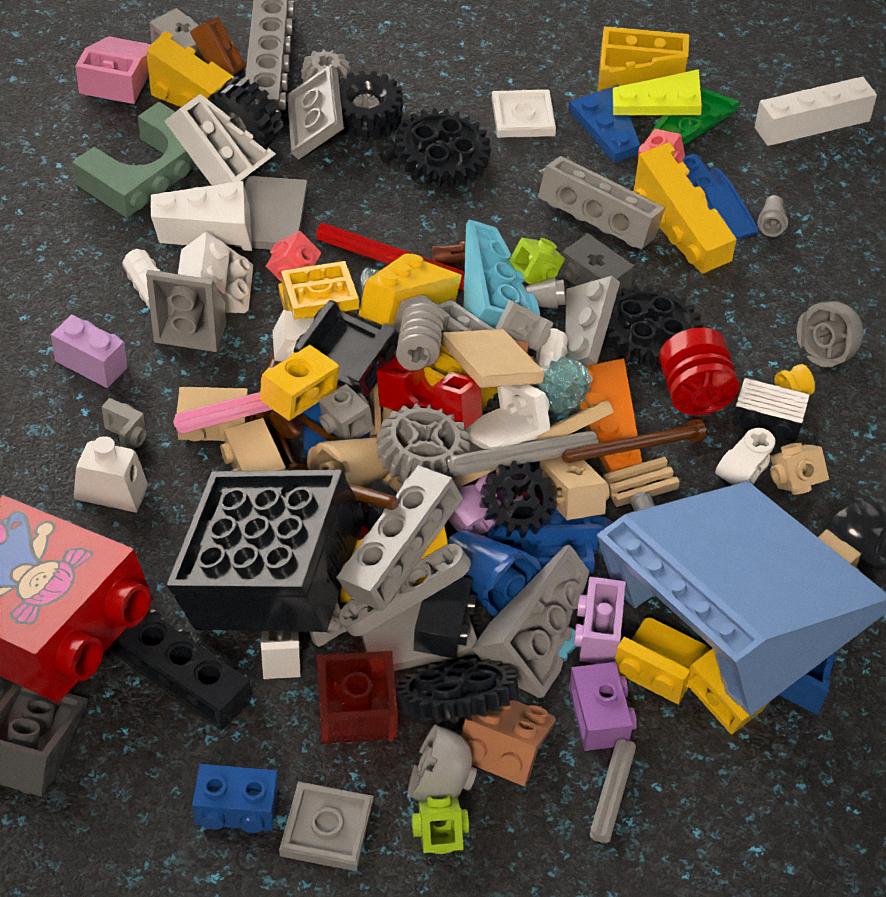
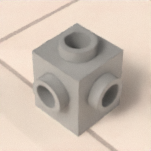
[319,384,374,440]

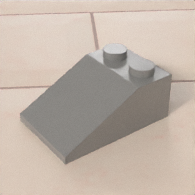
[146,270,226,352]

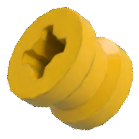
[775,364,815,396]

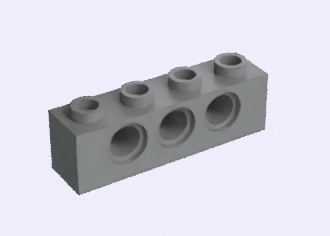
[538,156,665,249]
[337,465,463,612]

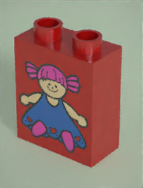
[0,495,153,703]

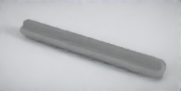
[447,431,599,476]

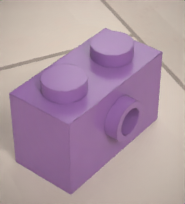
[569,662,637,751]

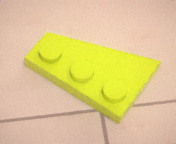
[612,69,702,115]

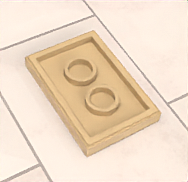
[441,329,544,388]

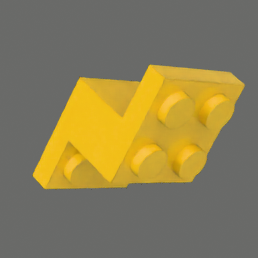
[278,261,359,319]

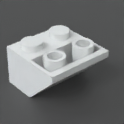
[178,231,253,313]

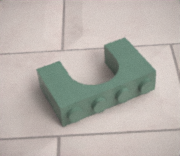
[72,102,198,218]

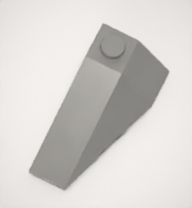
[472,545,589,697]

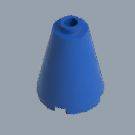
[447,530,541,617]

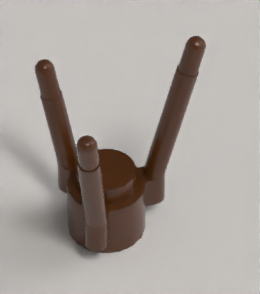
[269,410,339,465]

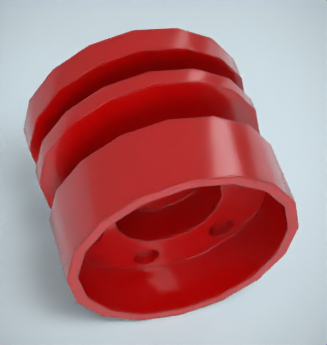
[659,327,740,416]

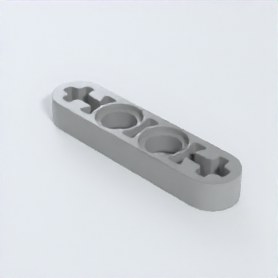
[339,544,471,636]

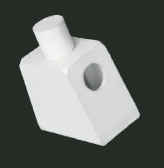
[74,437,148,513]

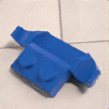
[485,509,613,574]

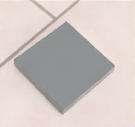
[279,781,374,871]

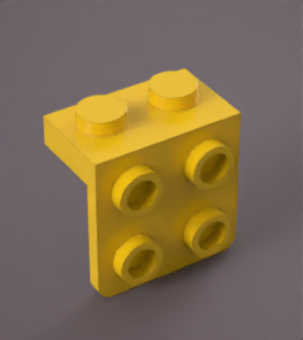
[614,618,709,705]

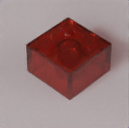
[317,651,398,744]

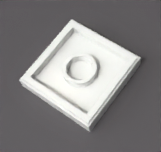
[492,90,556,138]

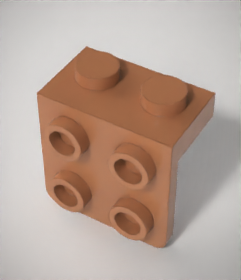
[461,700,556,786]

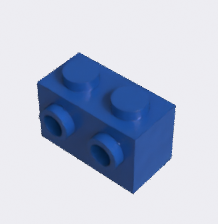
[192,764,278,833]

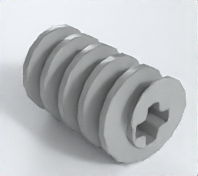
[396,303,444,371]

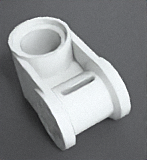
[715,428,775,485]

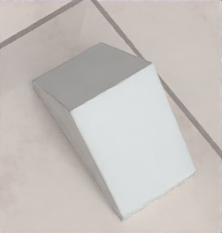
[261,631,300,679]

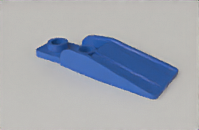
[683,154,758,239]

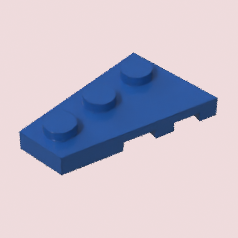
[569,85,640,163]

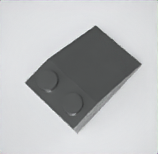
[0,683,88,797]

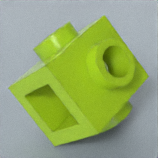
[509,237,565,284]
[412,794,469,854]

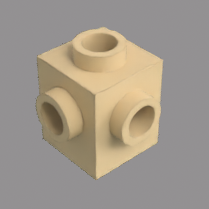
[770,443,829,495]

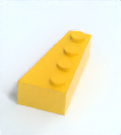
[633,142,737,274]

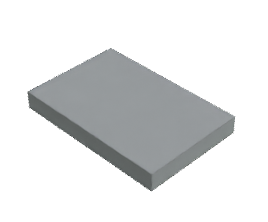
[287,64,344,160]
[235,176,307,250]
[361,601,477,676]

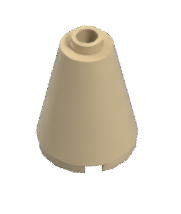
[307,437,390,488]

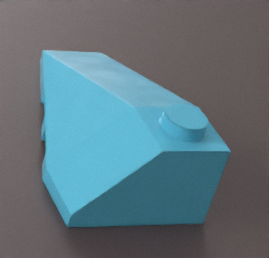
[464,220,540,328]

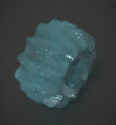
[538,356,593,416]

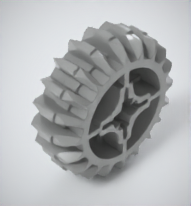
[376,403,471,483]

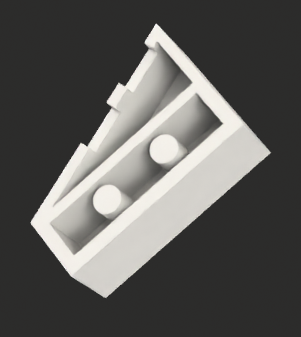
[164,94,276,186]
[151,181,252,251]

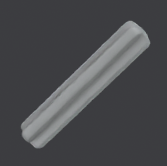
[590,739,636,844]

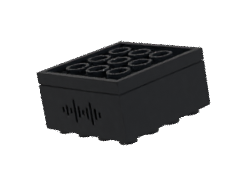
[167,470,365,632]

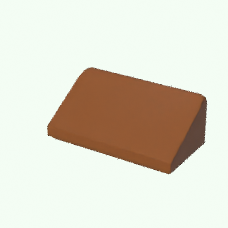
[190,16,247,75]

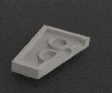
[565,276,620,369]

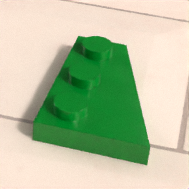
[651,87,740,146]

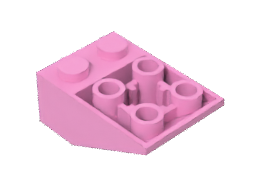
[75,36,151,104]

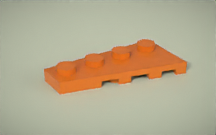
[562,358,642,473]

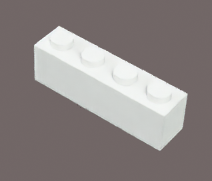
[754,77,877,146]

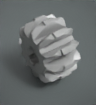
[301,49,350,83]

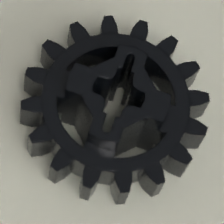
[479,461,557,538]

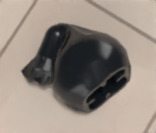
[823,498,886,570]

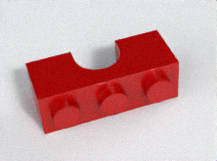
[377,357,482,429]

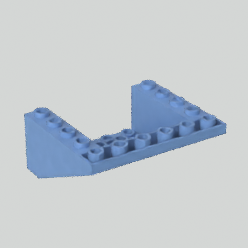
[596,481,886,716]

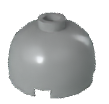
[796,301,864,367]
[407,725,477,801]

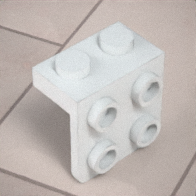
[465,384,550,450]

